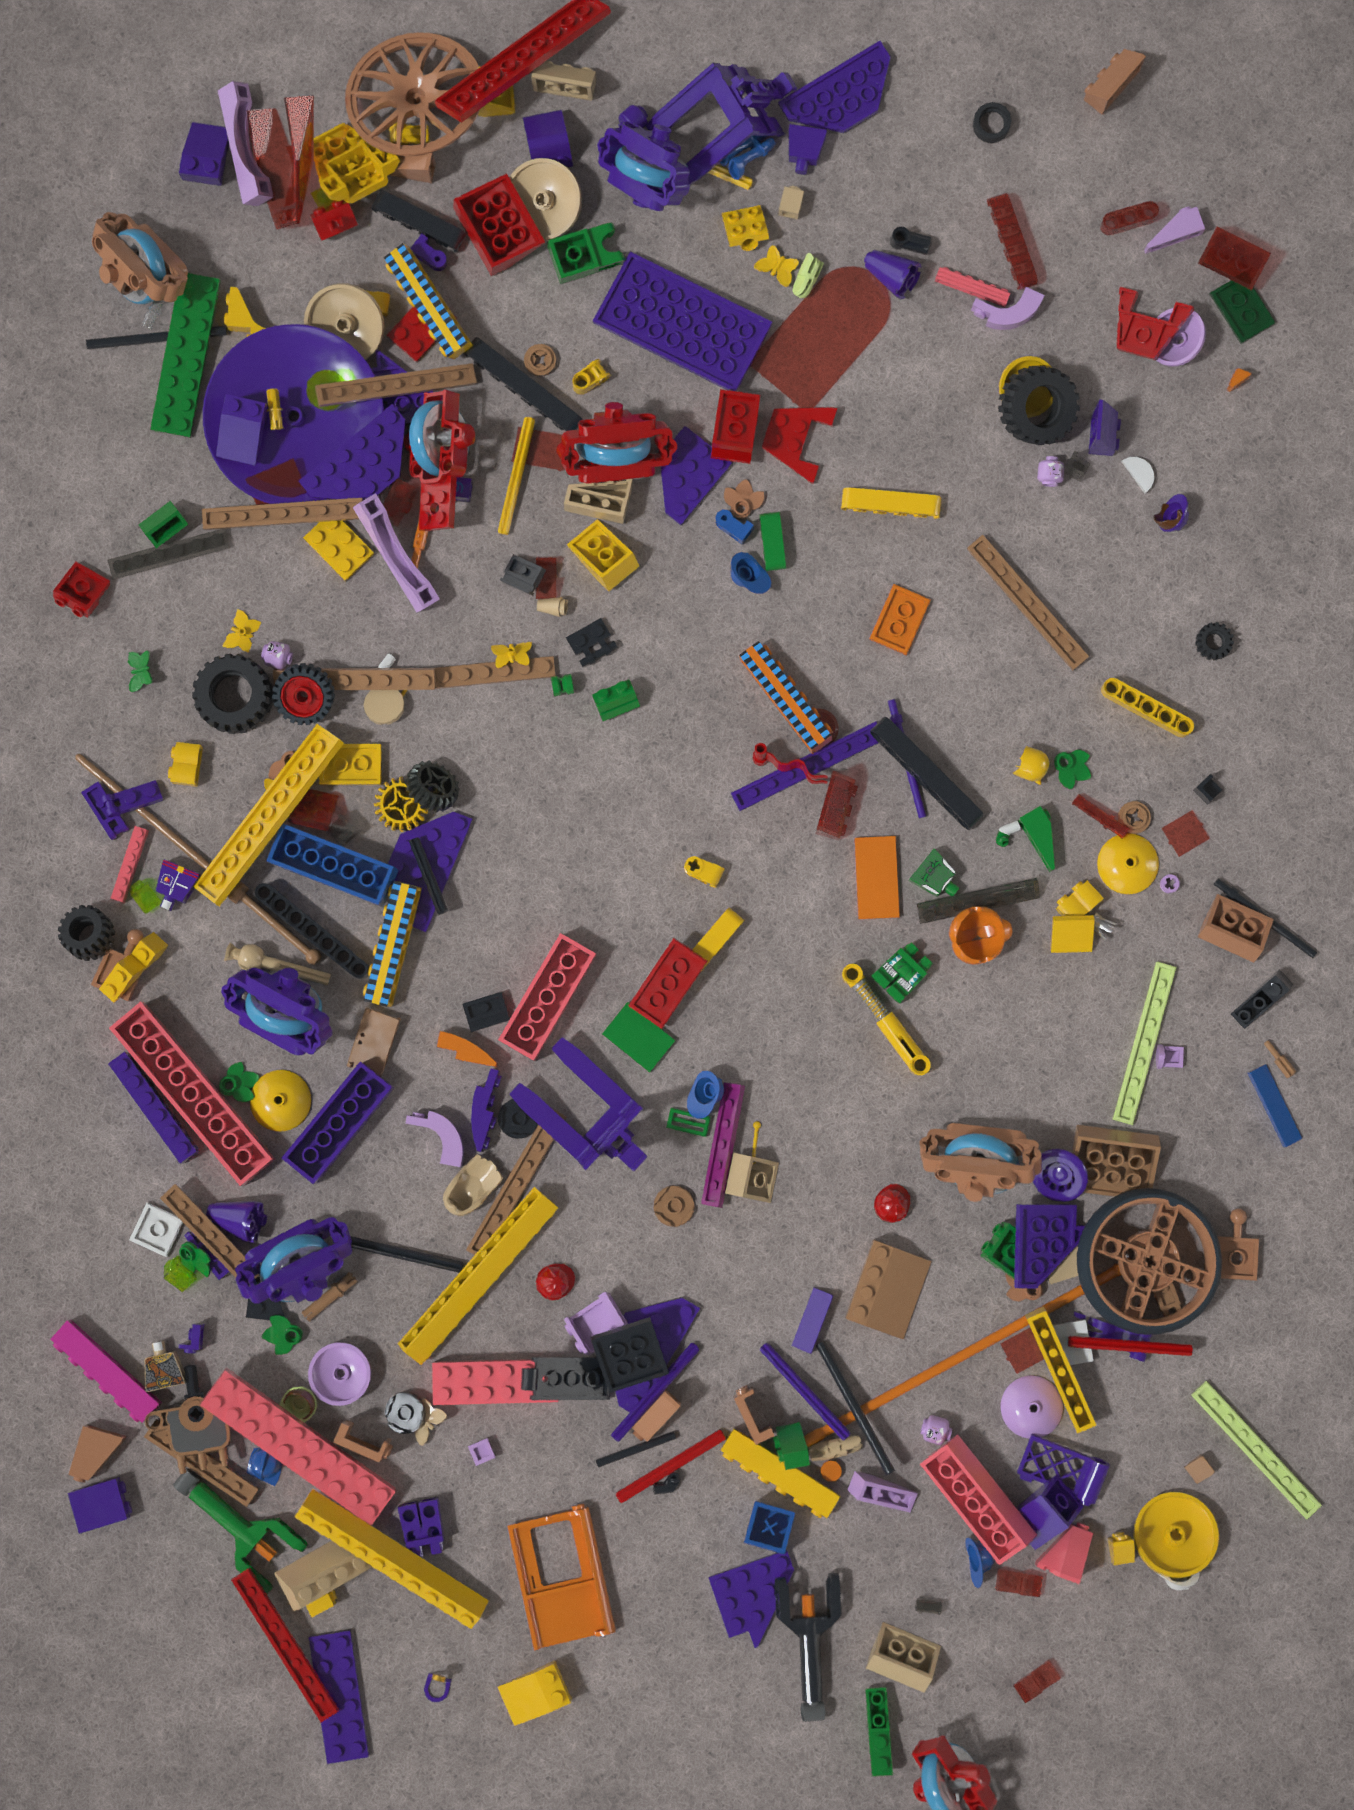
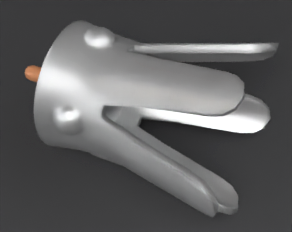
[1094,913,1118,941]

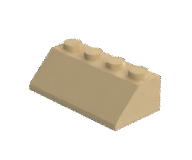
[274,1540,372,1611]

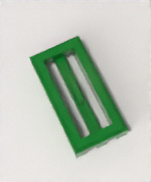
[666,1108,711,1137]

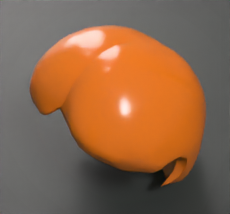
[949,907,1013,965]

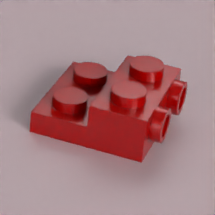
[53,561,110,618]

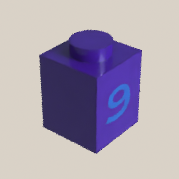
[455,477,473,502]

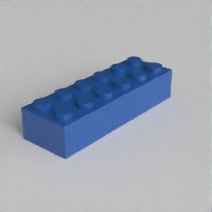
[266,824,398,908]

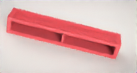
[935,267,1010,307]
[111,826,149,903]

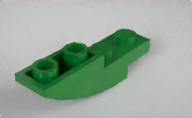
[865,1688,893,1777]

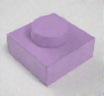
[468,1438,496,1466]

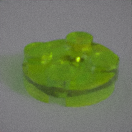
[306,370,345,412]

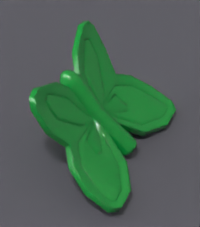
[127,651,152,692]

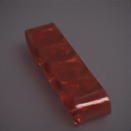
[987,193,1038,291]

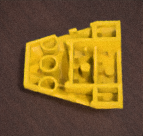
[309,123,400,204]

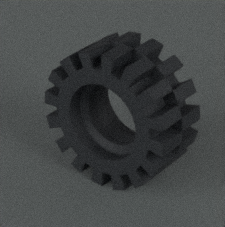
[1195,622,1234,661]

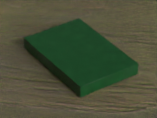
[1209,273,1276,344]

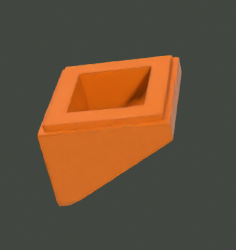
[1227,368,1251,392]

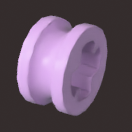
[1160,874,1179,893]

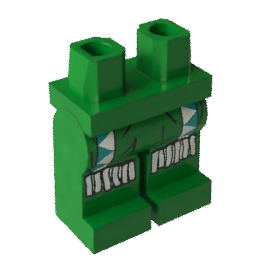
[871,942,932,1004]

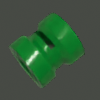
[551,674,574,697]

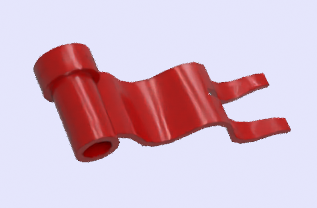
[753,743,828,784]

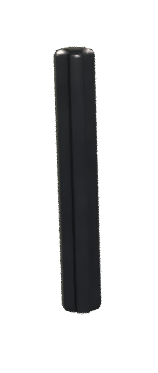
[409,837,448,915]

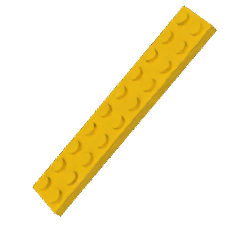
[193,724,344,907]

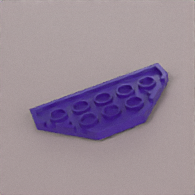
[778,40,890,133]
[299,404,406,500]
[388,811,473,932]
[615,1298,700,1412]

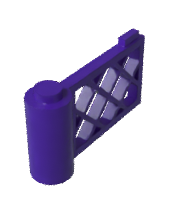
[1017,1434,1110,1506]

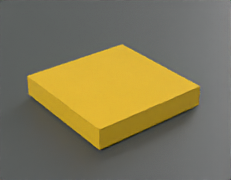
[1050,915,1095,953]

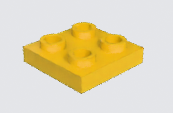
[721,205,769,251]

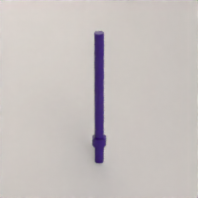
[887,699,927,819]

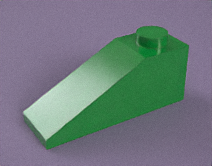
[1017,806,1055,872]

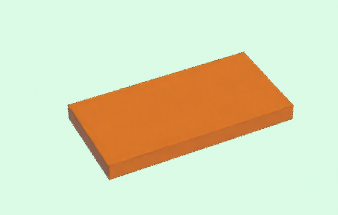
[854,836,899,920]

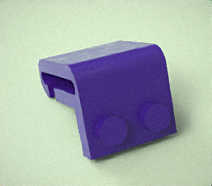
[522,109,573,167]

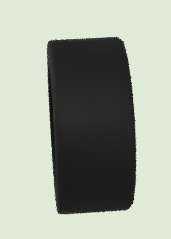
[973,102,1012,143]

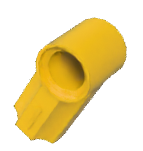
[389,123,429,145]

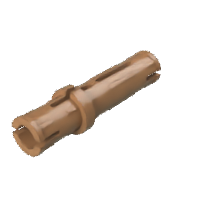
[301,1272,358,1322]

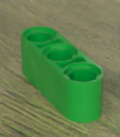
[759,512,786,571]

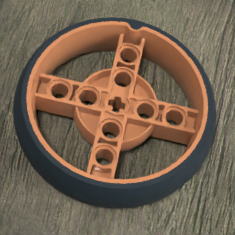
[1077,1188,1222,1335]

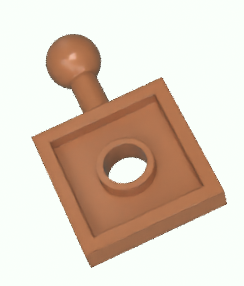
[91,929,144,1001]
[1217,1208,1259,1281]

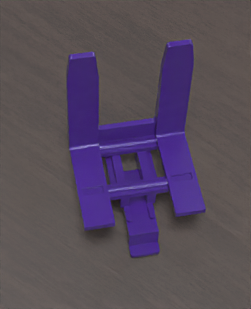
[646,63,797,185]
[510,1037,647,1171]

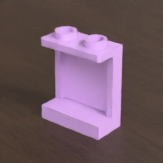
[564,1292,628,1356]

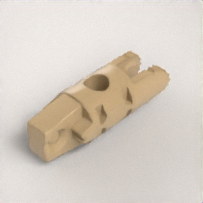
[808,1436,862,1461]

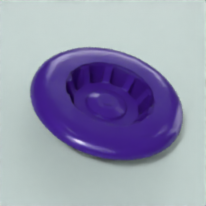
[1033,1149,1088,1202]

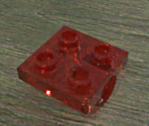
[288,789,339,831]

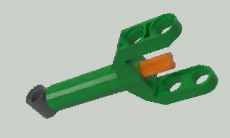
[173,1468,309,1594]

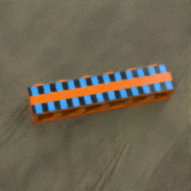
[739,641,833,755]

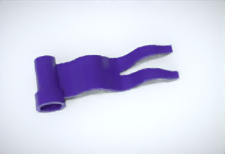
[1073,1312,1152,1362]

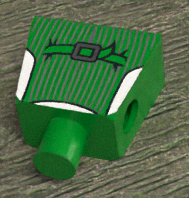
[908,849,960,897]

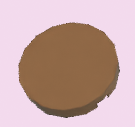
[653,1186,694,1227]

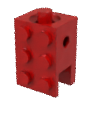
[711,389,760,464]

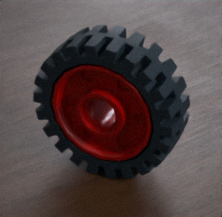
[272,663,335,725]

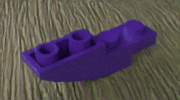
[471,1068,502,1152]

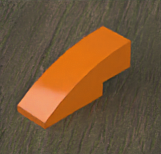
[437,1031,498,1067]

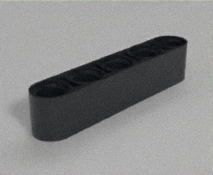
[371,190,467,252]

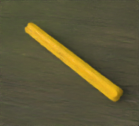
[498,417,535,535]

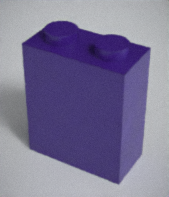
[68,1477,132,1534]

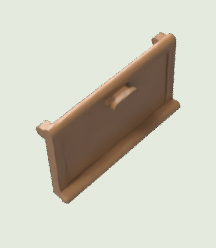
[347,1008,401,1077]

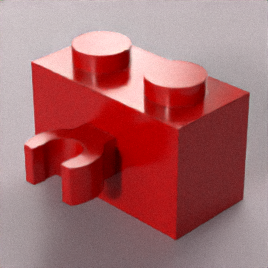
[310,200,358,241]

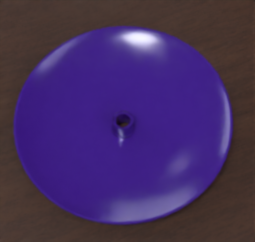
[203,324,384,504]

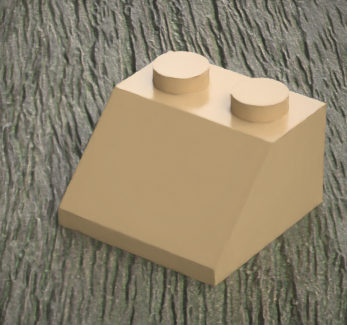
[725,1153,779,1203]

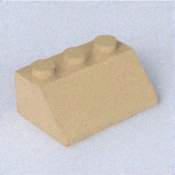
[532,61,597,101]
[866,1622,941,1693]

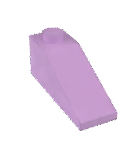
[1144,207,1205,254]
[848,1471,918,1512]

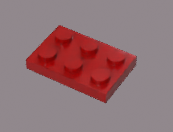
[387,307,457,363]

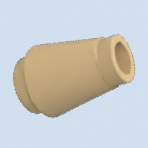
[537,597,568,617]

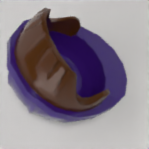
[1153,494,1189,532]

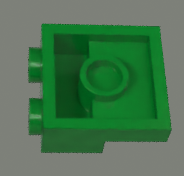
[980,1222,1016,1280]

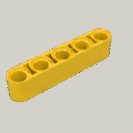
[841,488,941,519]
[1101,678,1194,738]
[693,907,745,972]

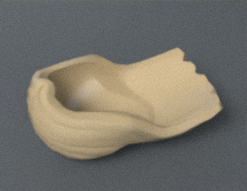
[443,1154,503,1216]

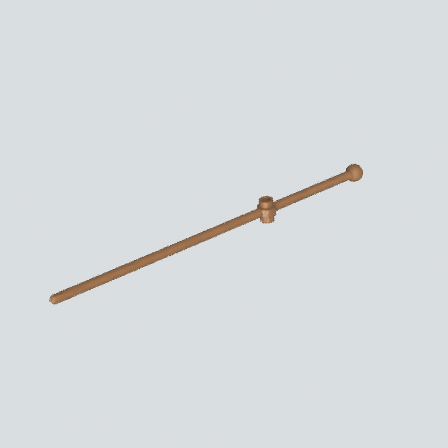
[75,754,322,965]

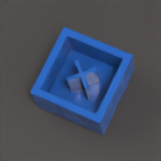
[744,1501,795,1555]

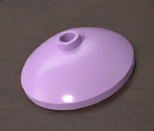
[1156,308,1206,367]
[308,1342,371,1406]
[1001,1376,1063,1439]

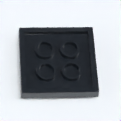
[590,1317,669,1393]

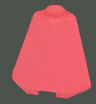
[1035,1522,1093,1584]

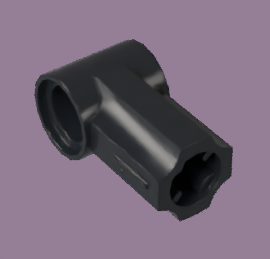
[890,226,931,255]

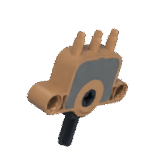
[145,1365,231,1474]

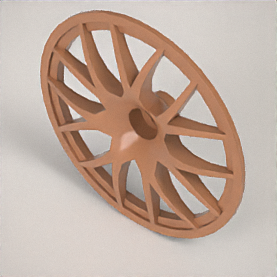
[345,32,480,156]

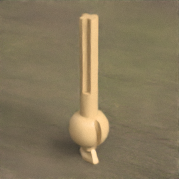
[224,943,331,985]

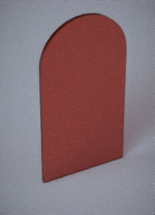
[750,266,890,408]

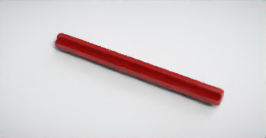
[1068,1336,1193,1356]
[616,1429,726,1503]

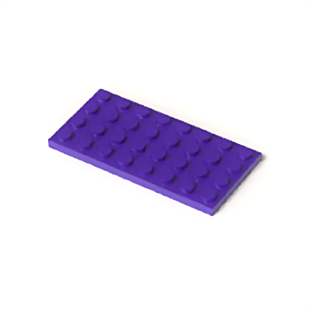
[593,252,772,391]

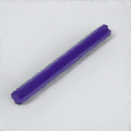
[611,1343,700,1442]
[760,1343,851,1441]

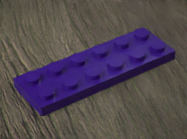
[309,1630,369,1764]

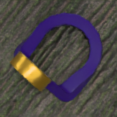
[424,1673,452,1702]

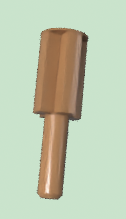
[1264,1040,1297,1078]

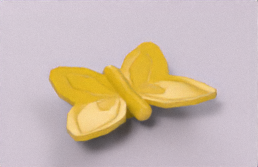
[754,245,799,287]
[222,609,261,653]
[491,642,532,668]

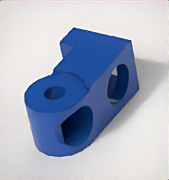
[715,509,754,545]

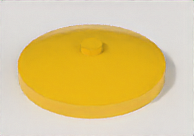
[1134,1492,1219,1578]

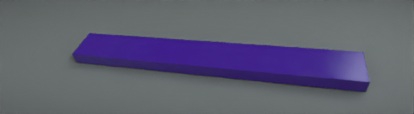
[731,721,878,812]

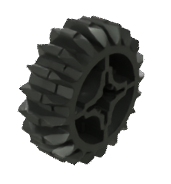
[405,760,460,813]

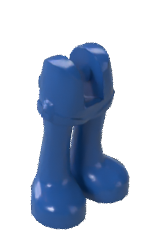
[720,135,776,180]

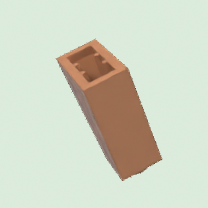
[389,152,436,184]
[632,1389,681,1442]
[68,1425,126,1483]

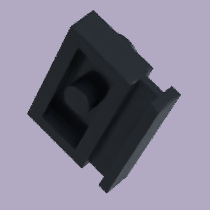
[500,554,546,596]
[462,992,510,1033]

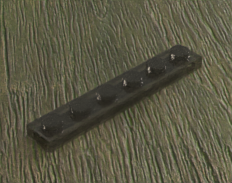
[107,529,230,580]
[916,878,1040,924]

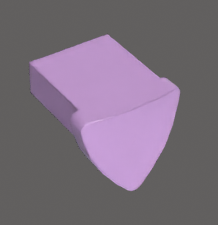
[1156,1044,1184,1069]

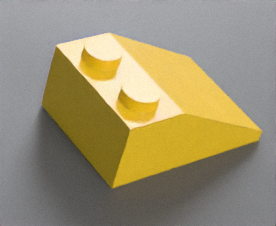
[567,519,639,591]
[498,1660,572,1726]

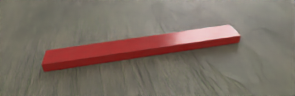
[231,1567,339,1723]

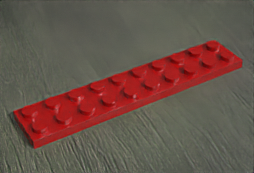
[434,0,611,123]

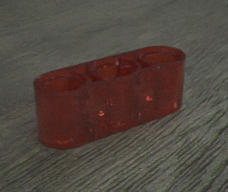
[1100,201,1159,236]

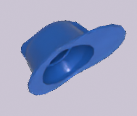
[730,552,771,594]
[687,1070,724,1119]
[247,1447,283,1486]
[965,1537,995,1588]

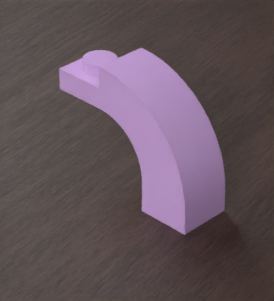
[971,287,1044,330]
[406,1111,464,1167]

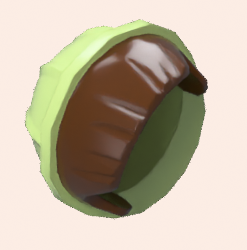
[280,1386,317,1422]

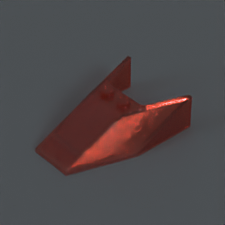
[246,95,314,230]

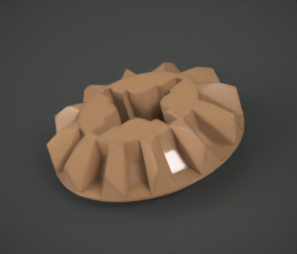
[524,344,556,376]
[1118,801,1151,834]

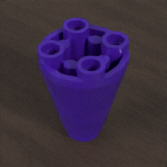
[206,1201,267,1243]

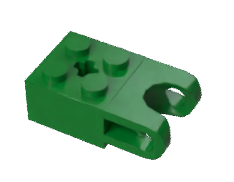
[547,222,626,285]

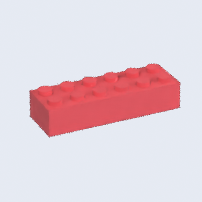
[498,933,597,1061]
[432,1359,559,1405]
[920,1434,1037,1565]

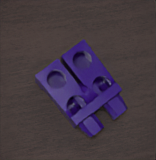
[397,1497,445,1557]

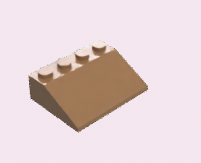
[1069,1125,1161,1197]
[845,1240,931,1339]

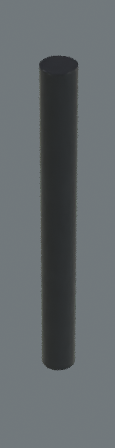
[596,1431,676,1468]

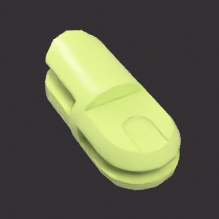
[792,253,824,298]

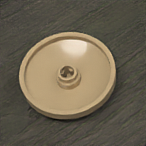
[509,158,582,241]
[304,283,384,360]

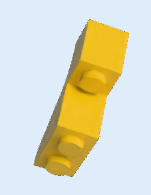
[224,287,266,337]
[99,932,168,1003]

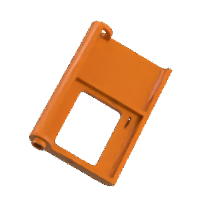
[507,1504,616,1651]

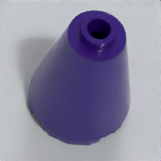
[864,250,922,300]

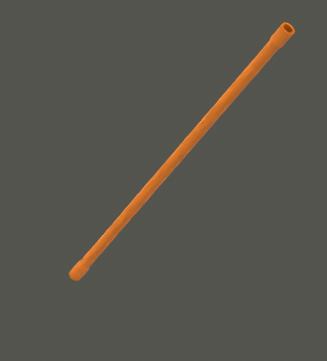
[804,1257,1131,1447]

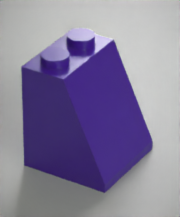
[1016,1475,1084,1550]

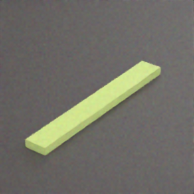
[1112,962,1176,1125]
[1191,1381,1322,1519]

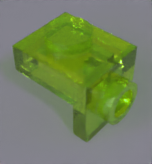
[164,1255,197,1292]

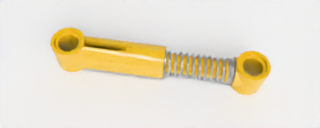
[842,964,931,1076]

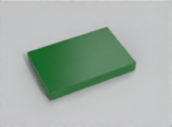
[602,1002,675,1073]

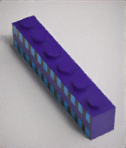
[108,1051,200,1164]

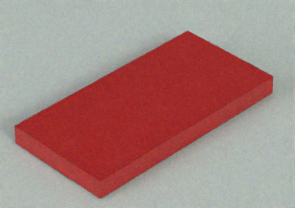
[628,938,708,1029]

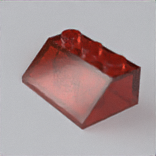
[1198,226,1271,290]
[815,770,858,840]

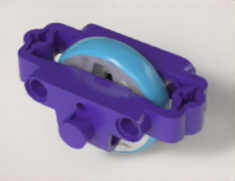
[597,122,690,211]
[221,968,333,1056]
[235,1217,353,1304]

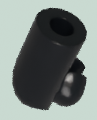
[653,1472,681,1495]

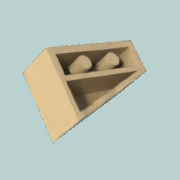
[564,479,633,524]

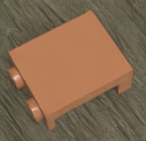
[734,1385,775,1444]
[333,1420,393,1462]

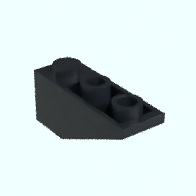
[1231,969,1293,1029]

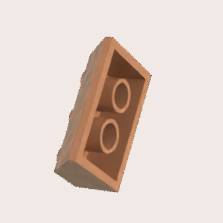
[1084,49,1146,115]
[1198,894,1274,963]

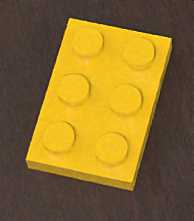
[303,521,374,582]
[319,744,382,785]

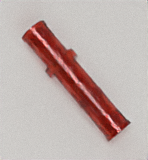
[1072,794,1130,839]

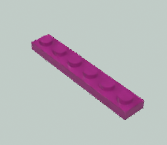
[701,1082,745,1208]

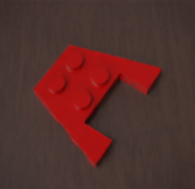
[1116,287,1195,361]
[762,407,837,484]

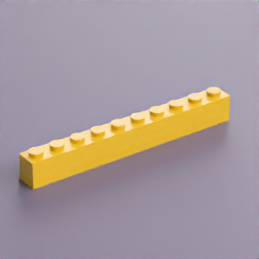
[398,1187,558,1365]
[295,1488,489,1629]

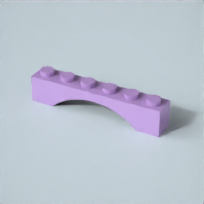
[218,81,273,206]
[353,493,440,613]

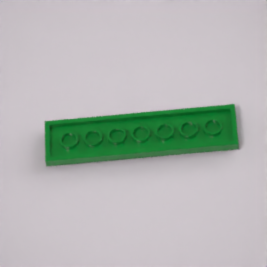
[150,273,221,438]

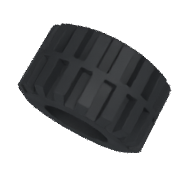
[58,905,115,961]

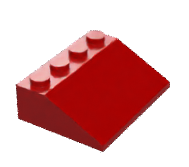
[453,173,545,276]

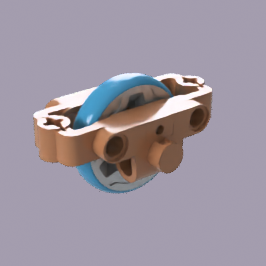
[92,212,188,304]
[920,1123,1042,1202]

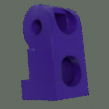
[410,233,447,271]

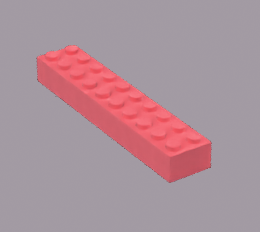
[109,1001,275,1186]
[200,1367,396,1526]

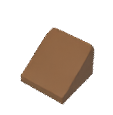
[1184,1454,1215,1484]

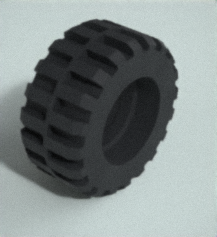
[998,365,1080,445]
[192,653,273,734]

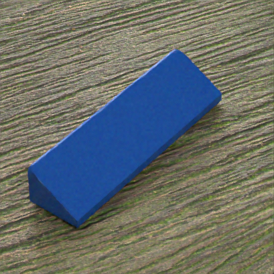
[1248,1064,1302,1148]

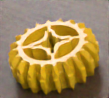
[374,777,428,832]

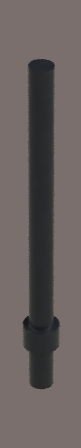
[1213,878,1317,958]

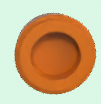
[821,1460,842,1482]

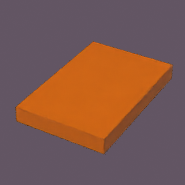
[869,584,931,655]

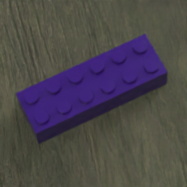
[281,1061,394,1184]

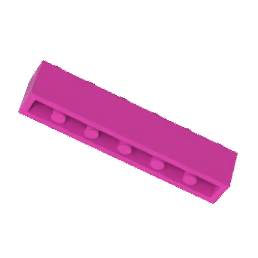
[51,1320,162,1423]

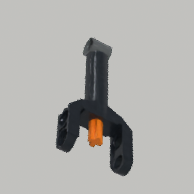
[775,1572,842,1722]

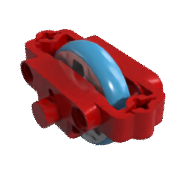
[556,402,677,484]

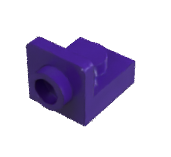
[179,1323,204,1353]

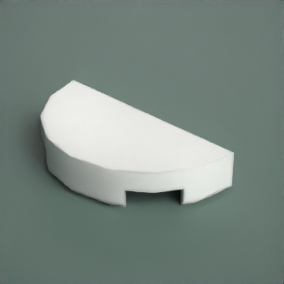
[1121,457,1154,494]

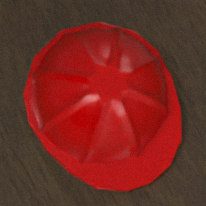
[874,1184,910,1223]
[535,1264,575,1301]

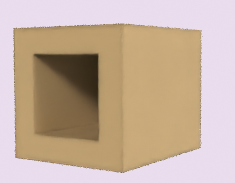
[779,186,804,220]

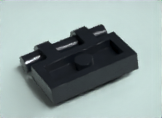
[566,618,618,667]

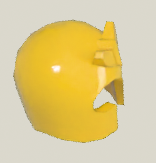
[1012,746,1049,785]

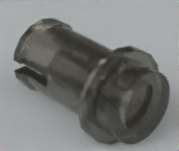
[915,1597,942,1615]

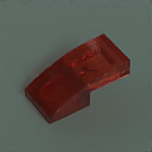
[536,556,557,599]
[995,1569,1043,1597]
[1013,1659,1061,1703]

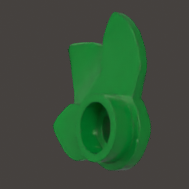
[1054,750,1091,789]
[219,1062,259,1102]
[179,1242,211,1277]
[261,1315,303,1355]

